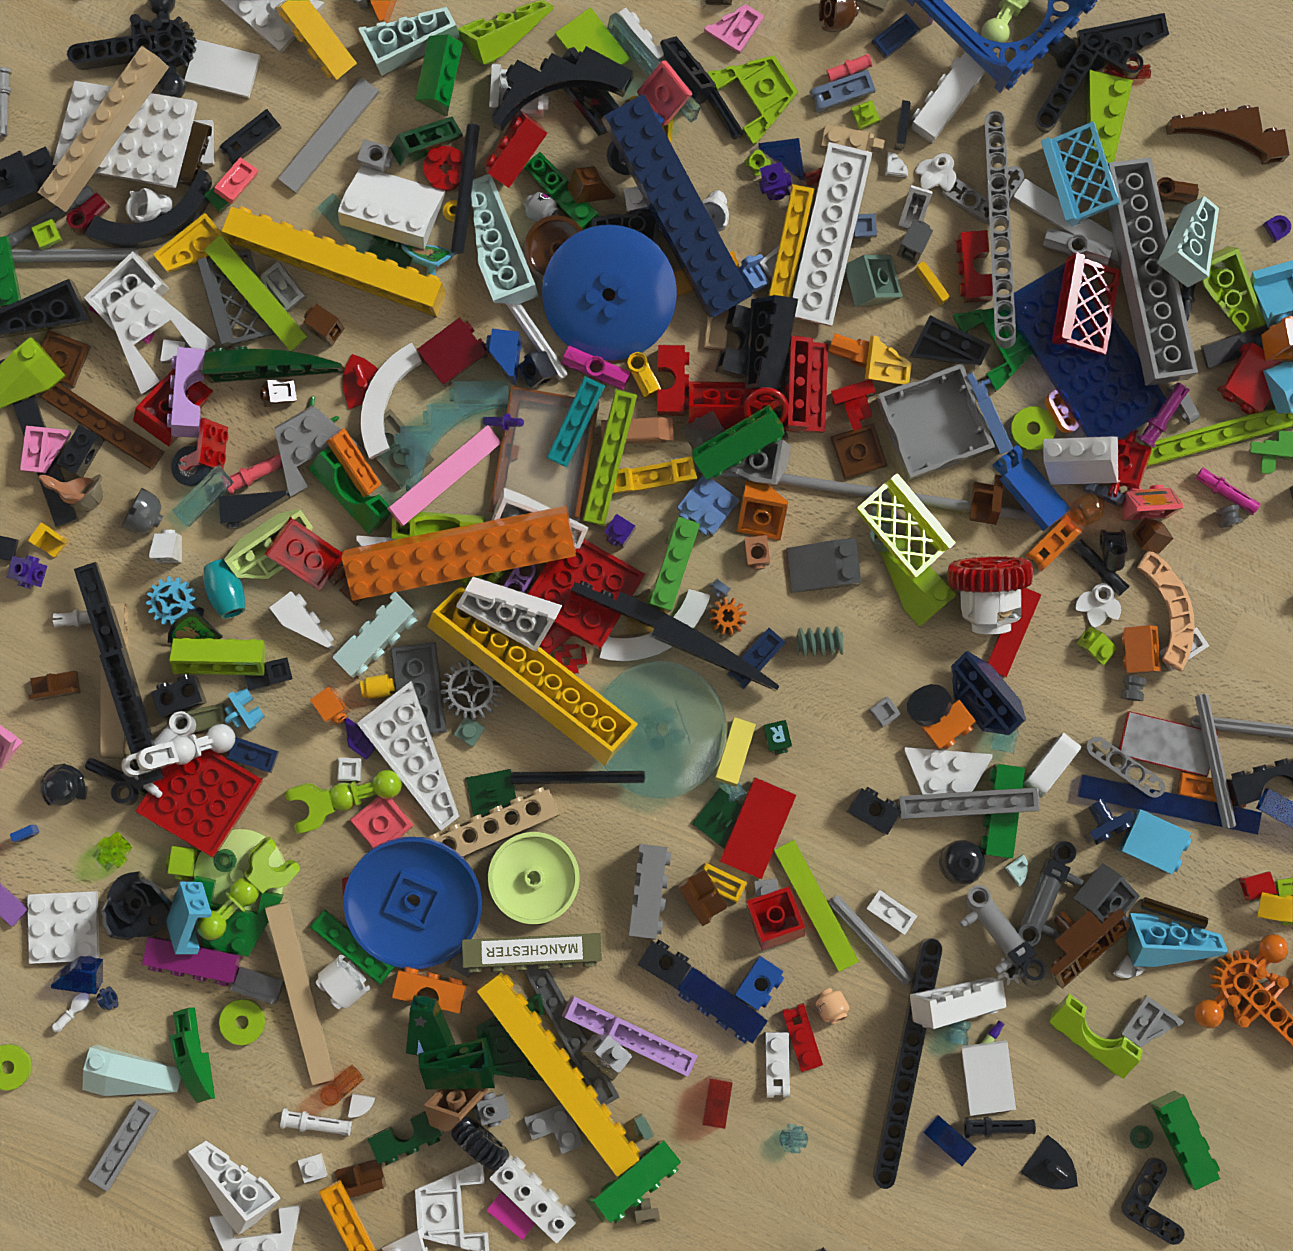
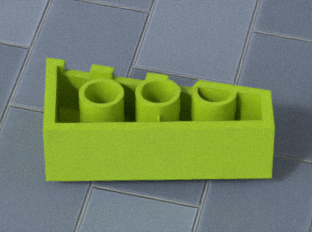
[1085,70,1133,171]

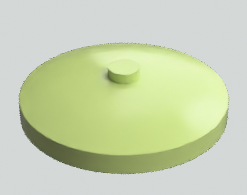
[194,829,285,912]
[488,832,580,924]

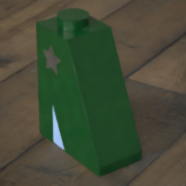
[406,995,455,1055]

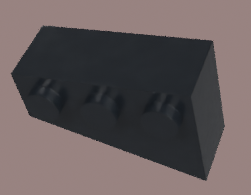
[909,315,991,367]

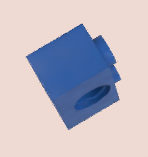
[735,955,784,1010]

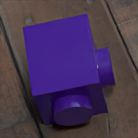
[604,513,636,548]

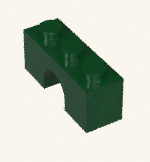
[367,1111,444,1165]

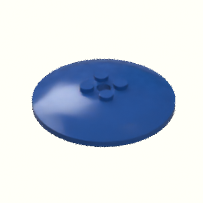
[542,225,677,361]
[343,837,482,969]

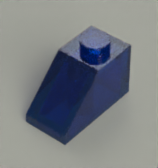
[51,956,103,995]
[923,1115,977,1166]

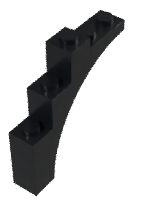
[491,46,634,132]

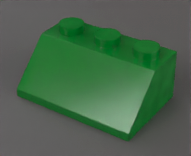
[415,34,463,116]

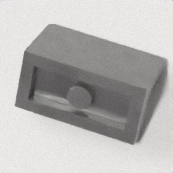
[230,966,284,1004]

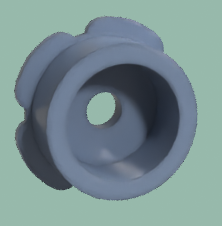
[710,578,731,598]

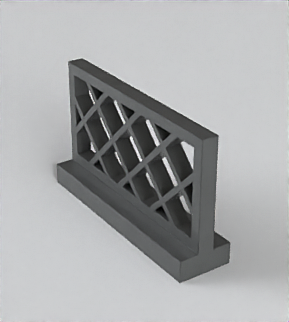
[198,249,274,349]

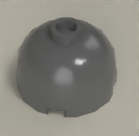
[122,488,163,534]

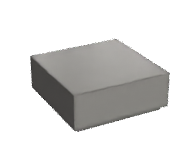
[869,696,901,728]

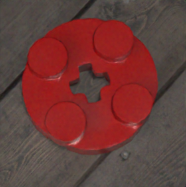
[423,146,463,192]

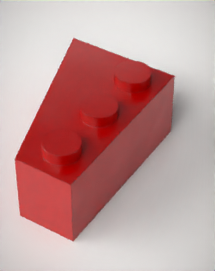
[484,110,548,188]

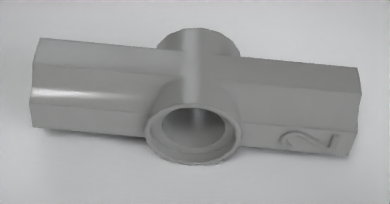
[1043,228,1114,266]

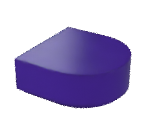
[1263,215,1291,243]

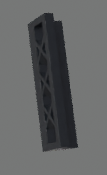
[562,47,619,136]

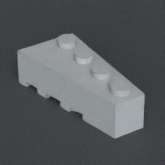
[629,844,671,939]

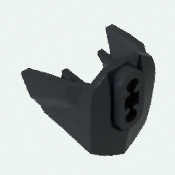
[101,871,172,940]

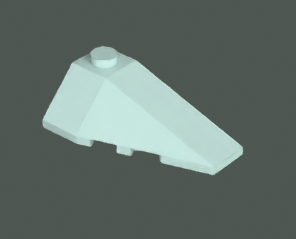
[82,1045,182,1096]

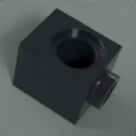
[518,351,558,389]

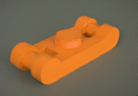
[1026,515,1082,572]

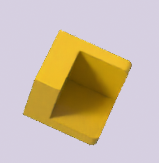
[28,522,69,558]

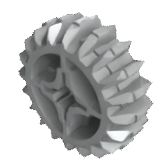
[441,659,502,720]

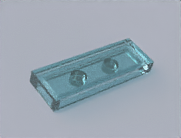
[317,193,377,254]
[172,466,234,527]

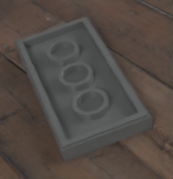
[390,642,447,734]

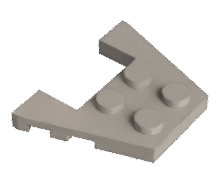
[274,405,367,496]

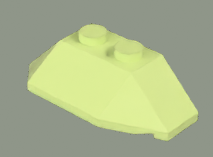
[224,509,313,579]

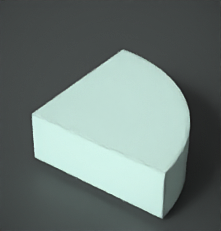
[1005,854,1028,886]

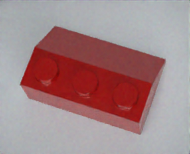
[688,381,757,431]

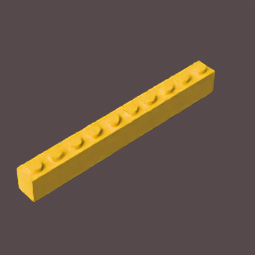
[477,971,640,1177]

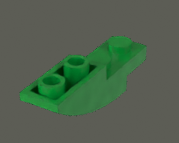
[524,152,600,230]
[169,1007,215,1103]

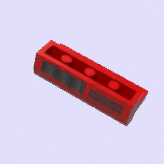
[783,336,829,433]

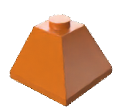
[736,480,788,540]

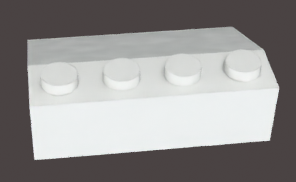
[338,166,445,250]

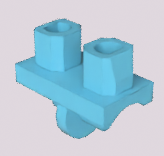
[224,688,265,731]

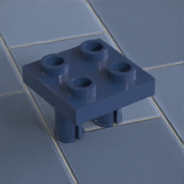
[1084,799,1135,845]

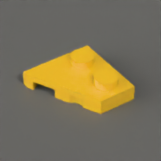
[865,336,912,385]

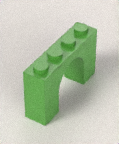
[646,517,700,614]

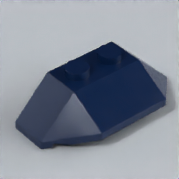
[951,651,1026,735]

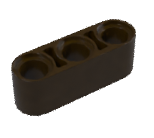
[177,121,212,186]

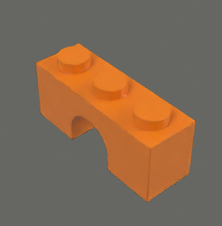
[392,966,467,1013]

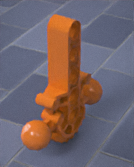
[1194,934,1293,1048]

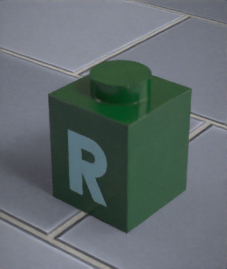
[763,720,792,755]

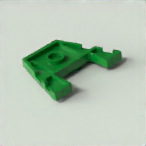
[953,302,1044,392]
[194,876,284,957]

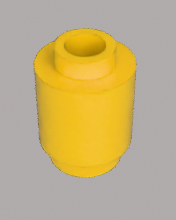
[360,674,395,700]

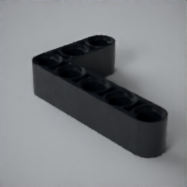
[1036,30,1143,132]

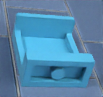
[1250,260,1293,328]
[1117,809,1191,874]
[166,882,211,954]

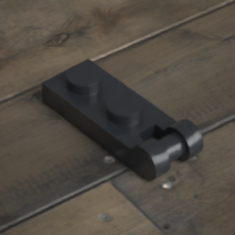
[219,109,282,165]

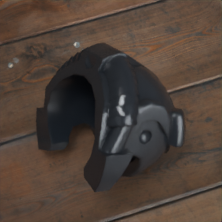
[40,763,88,806]

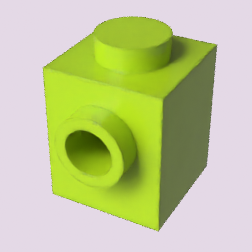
[166,846,199,880]

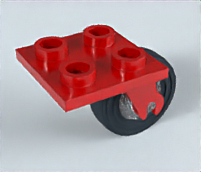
[171,418,229,487]

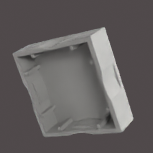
[876,363,995,482]

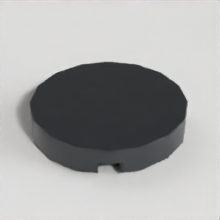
[907,684,952,726]

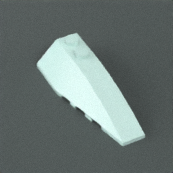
[471,174,539,304]

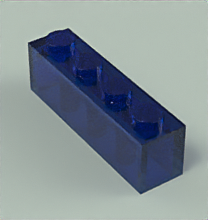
[677,966,768,1044]

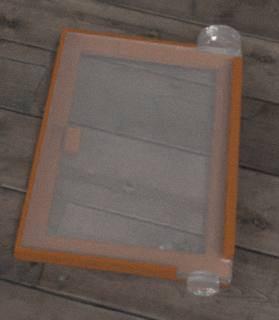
[489,386,600,522]

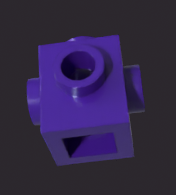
[759,162,792,201]
[6,555,47,589]

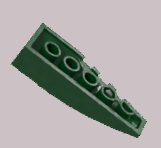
[202,346,344,383]

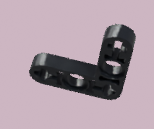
[1121,1157,1185,1245]

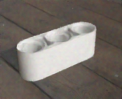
[1023,732,1081,798]

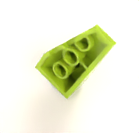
[458,0,554,65]

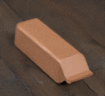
[601,417,674,444]

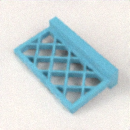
[1041,121,1121,227]

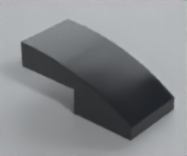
[245,657,293,691]

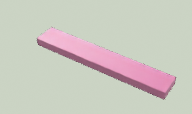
[387,425,501,526]

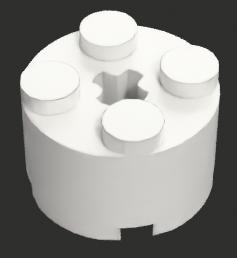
[316,955,370,1009]

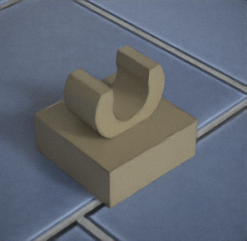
[635,1198,660,1225]

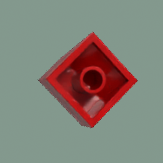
[746,886,805,951]

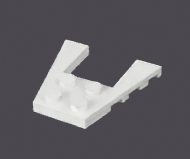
[106,281,216,394]

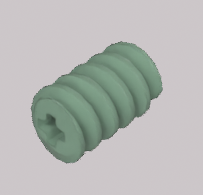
[796,626,844,656]

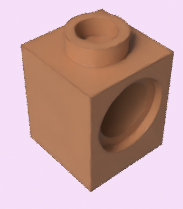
[744,535,770,570]

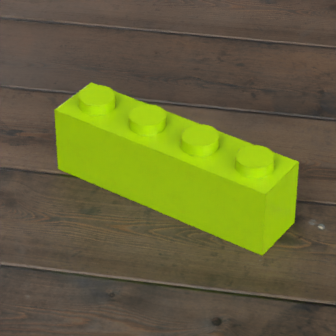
[169,638,267,676]

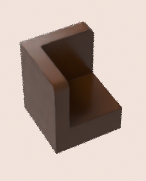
[1131,517,1173,554]

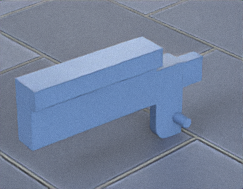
[967,372,1013,454]

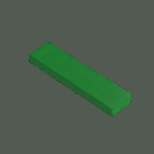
[310,909,395,985]

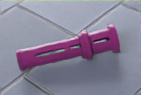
[1137,382,1190,449]

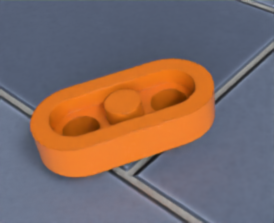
[1045,390,1080,434]

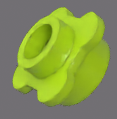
[744,150,771,176]

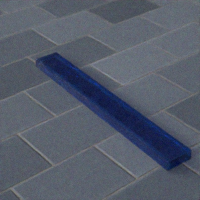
[1077,774,1262,835]

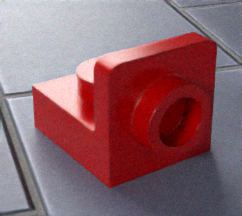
[845,395,872,431]

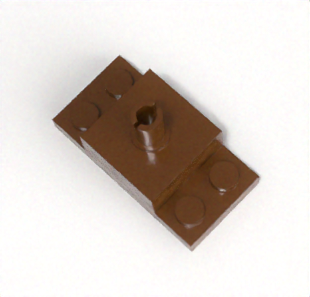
[1049,908,1131,989]

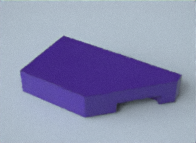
[344,718,376,760]

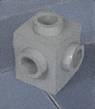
[474,1092,511,1128]

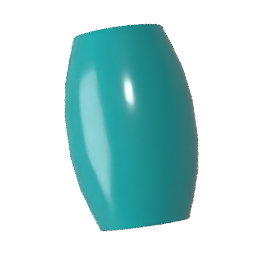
[203,559,246,619]

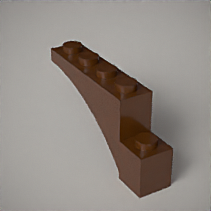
[1165,105,1290,165]

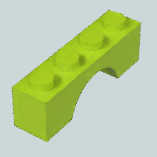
[392,512,486,539]
[1049,994,1143,1079]

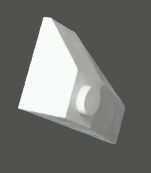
[491,488,588,548]
[187,1141,281,1235]

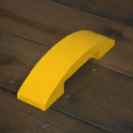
[613,456,697,494]

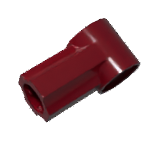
[66,192,111,235]

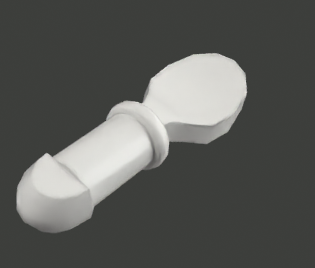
[52,993,90,1033]

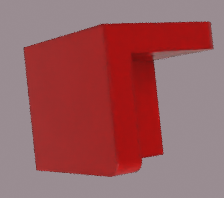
[1238,871,1277,901]

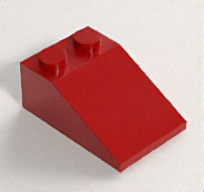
[133,369,213,447]

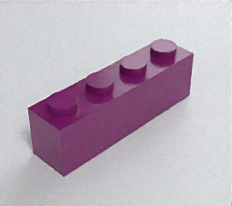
[142,936,242,986]

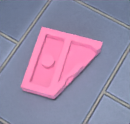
[704,4,764,55]
[20,426,71,474]

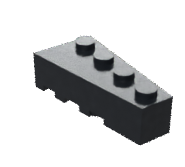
[0,279,93,338]
[745,295,798,391]

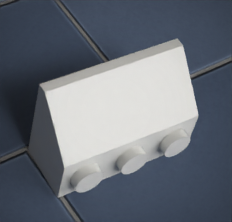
[1043,437,1118,485]

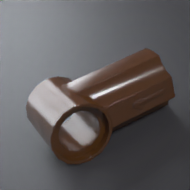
[1157,177,1199,204]

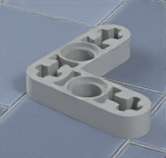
[941,166,1024,224]

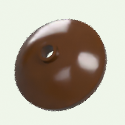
[524,215,583,280]

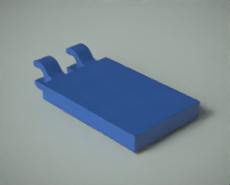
[992,445,1071,531]

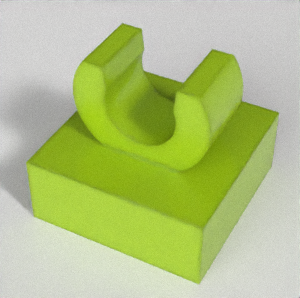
[851,100,880,130]
[32,219,63,250]

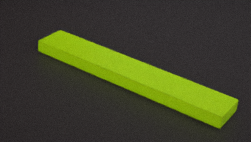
[204,235,308,351]
[583,389,637,526]
[774,840,859,972]

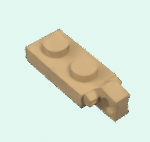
[821,124,885,153]

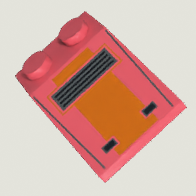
[1122,485,1183,521]

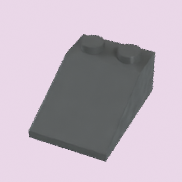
[787,538,861,593]

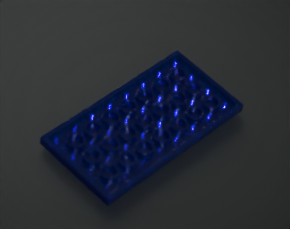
[1005,262,1167,440]

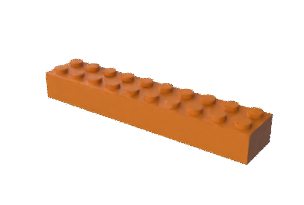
[342,506,576,600]

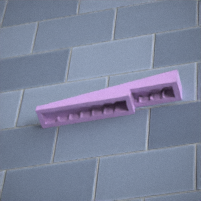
[562,995,698,1077]

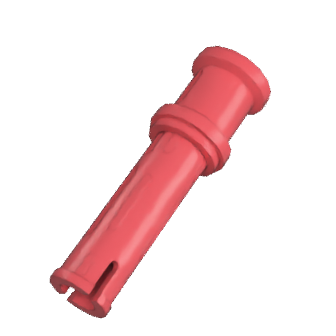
[222,453,283,495]

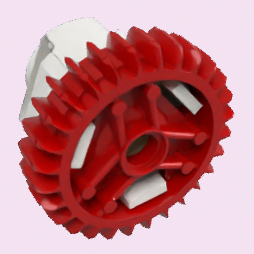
[948,556,1033,634]

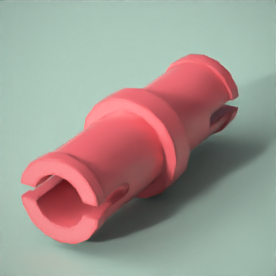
[826,53,873,82]

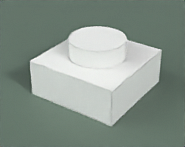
[298,1153,328,1183]

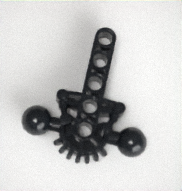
[67,0,197,98]

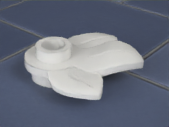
[915,153,956,192]
[1075,583,1121,628]

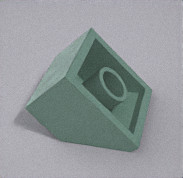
[845,255,903,307]

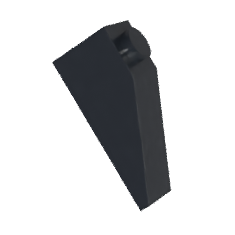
[660,36,716,107]
[219,491,290,529]

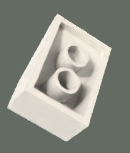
[84,251,170,331]

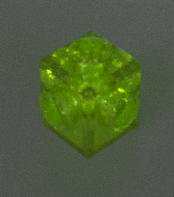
[92,831,133,872]

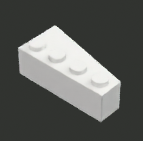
[456,577,562,652]
[910,977,1006,1029]

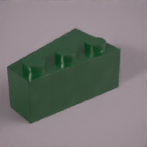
[418,1038,495,1090]

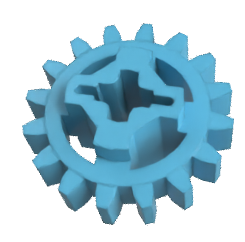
[146,576,197,625]

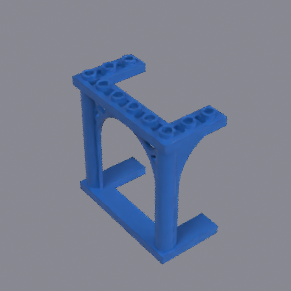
[906,0,1098,93]

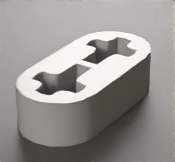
[1167,383,1200,424]

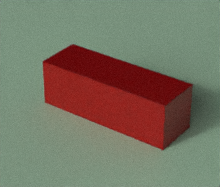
[830,380,875,407]

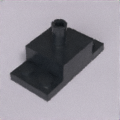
[0,146,56,218]

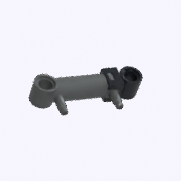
[1015,841,1083,946]

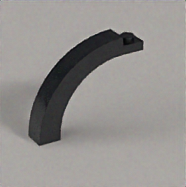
[85,169,212,249]

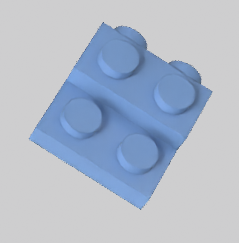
[677,475,740,536]

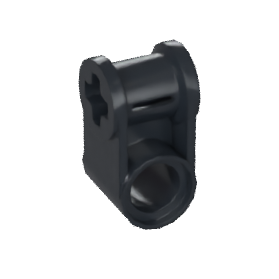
[1099,529,1128,571]

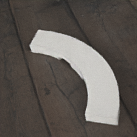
[361,343,422,460]
[599,589,710,662]

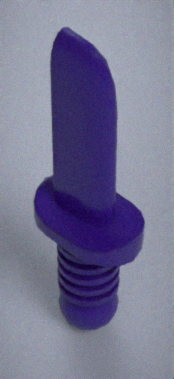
[483,414,524,431]

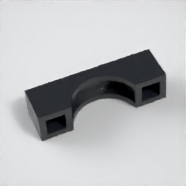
[1226,758,1293,806]

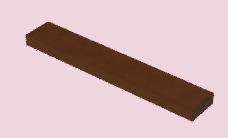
[40,383,165,470]

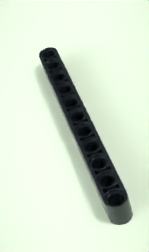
[873,938,942,1189]

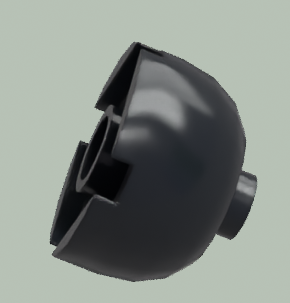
[939,840,985,886]

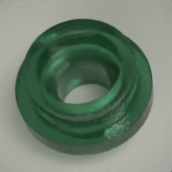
[213,849,237,872]
[1129,1125,1153,1149]

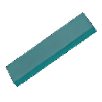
[547,376,606,468]

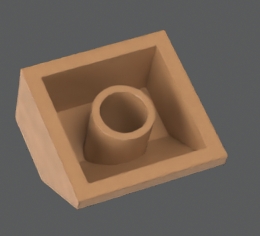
[423,1088,488,1132]

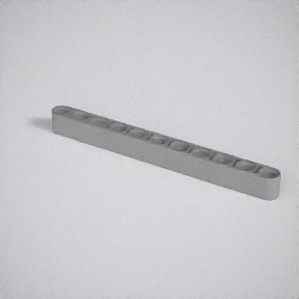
[985,110,1016,348]

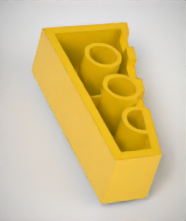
[274,0,357,80]

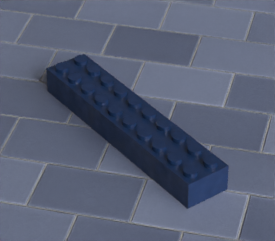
[601,94,752,318]

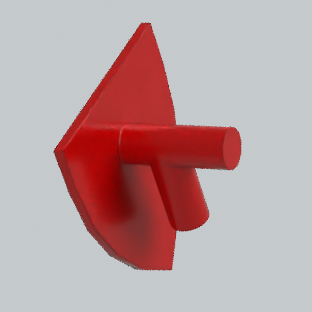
[343,354,378,410]

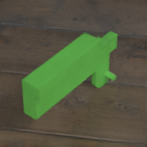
[1249,430,1293,474]

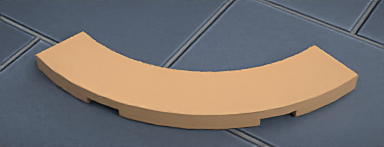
[1136,551,1195,672]

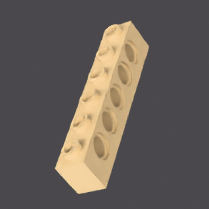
[426,787,560,857]

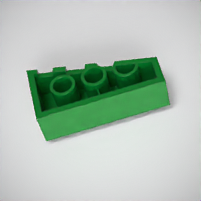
[1150,1090,1220,1191]
[586,1140,681,1224]

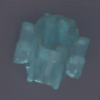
[779,1124,808,1153]

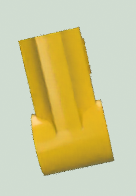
[627,352,661,399]

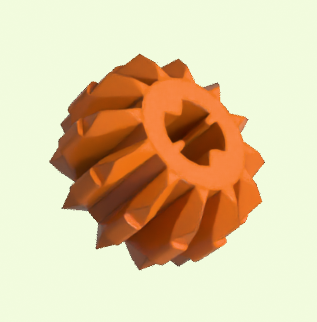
[709,598,747,636]

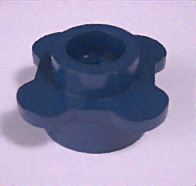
[97,986,119,1010]

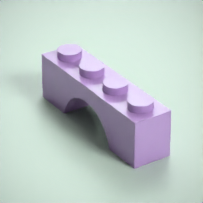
[167,347,205,438]

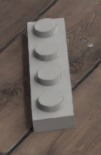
[88,1098,159,1192]

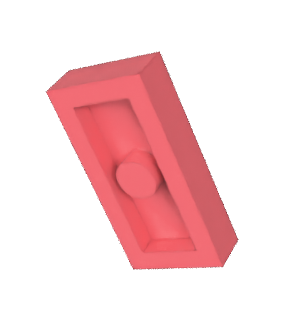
[213,157,258,204]

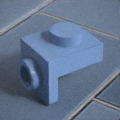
[738,254,770,293]

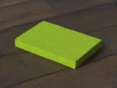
[555,7,630,66]

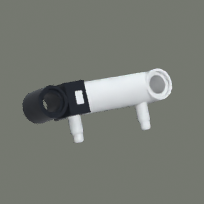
[111,711,196,806]

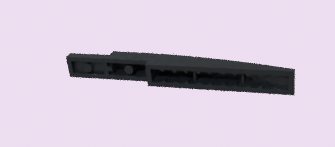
[74,562,164,786]
[571,581,779,691]

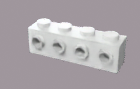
[489,1155,577,1244]

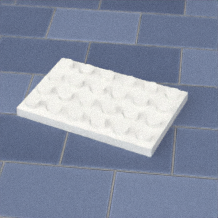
[53,81,198,188]

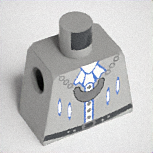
[579,1034,632,1081]

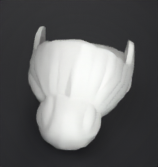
[125,188,172,223]
[702,190,729,233]

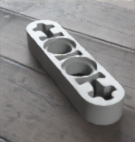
[1087,736,1165,797]

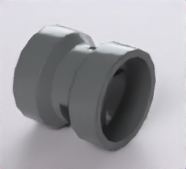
[1120,675,1147,702]

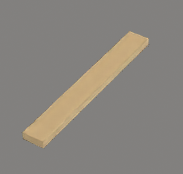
[265,901,335,1085]

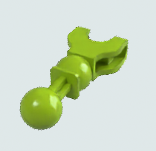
[284,770,402,833]
[196,837,300,940]

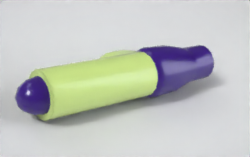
[981,1020,1005,1044]

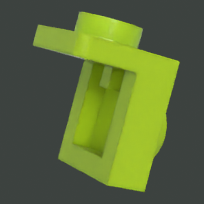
[1076,627,1118,666]

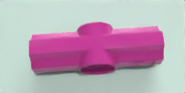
[561,346,631,391]

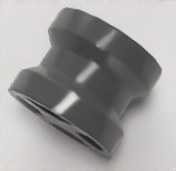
[1216,505,1243,528]

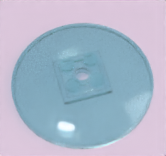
[602,661,727,798]

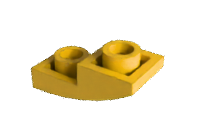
[1257,892,1293,922]

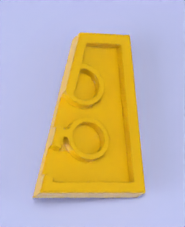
[153,213,234,273]

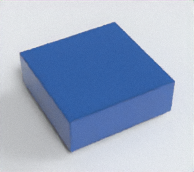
[10,825,40,842]

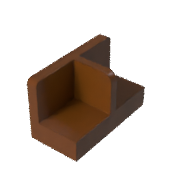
[970,474,1003,525]
[29,671,80,701]
[679,869,727,927]
[335,1159,386,1198]

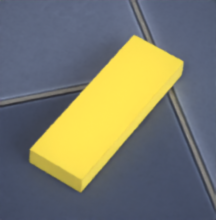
[715,717,756,787]

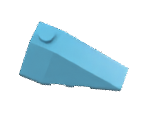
[1127,913,1228,967]

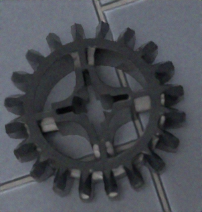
[451,1117,509,1170]

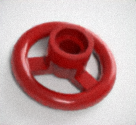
[743,387,789,423]

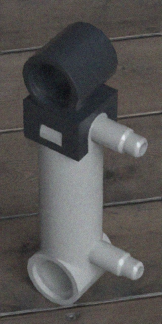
[960,885,1046,986]

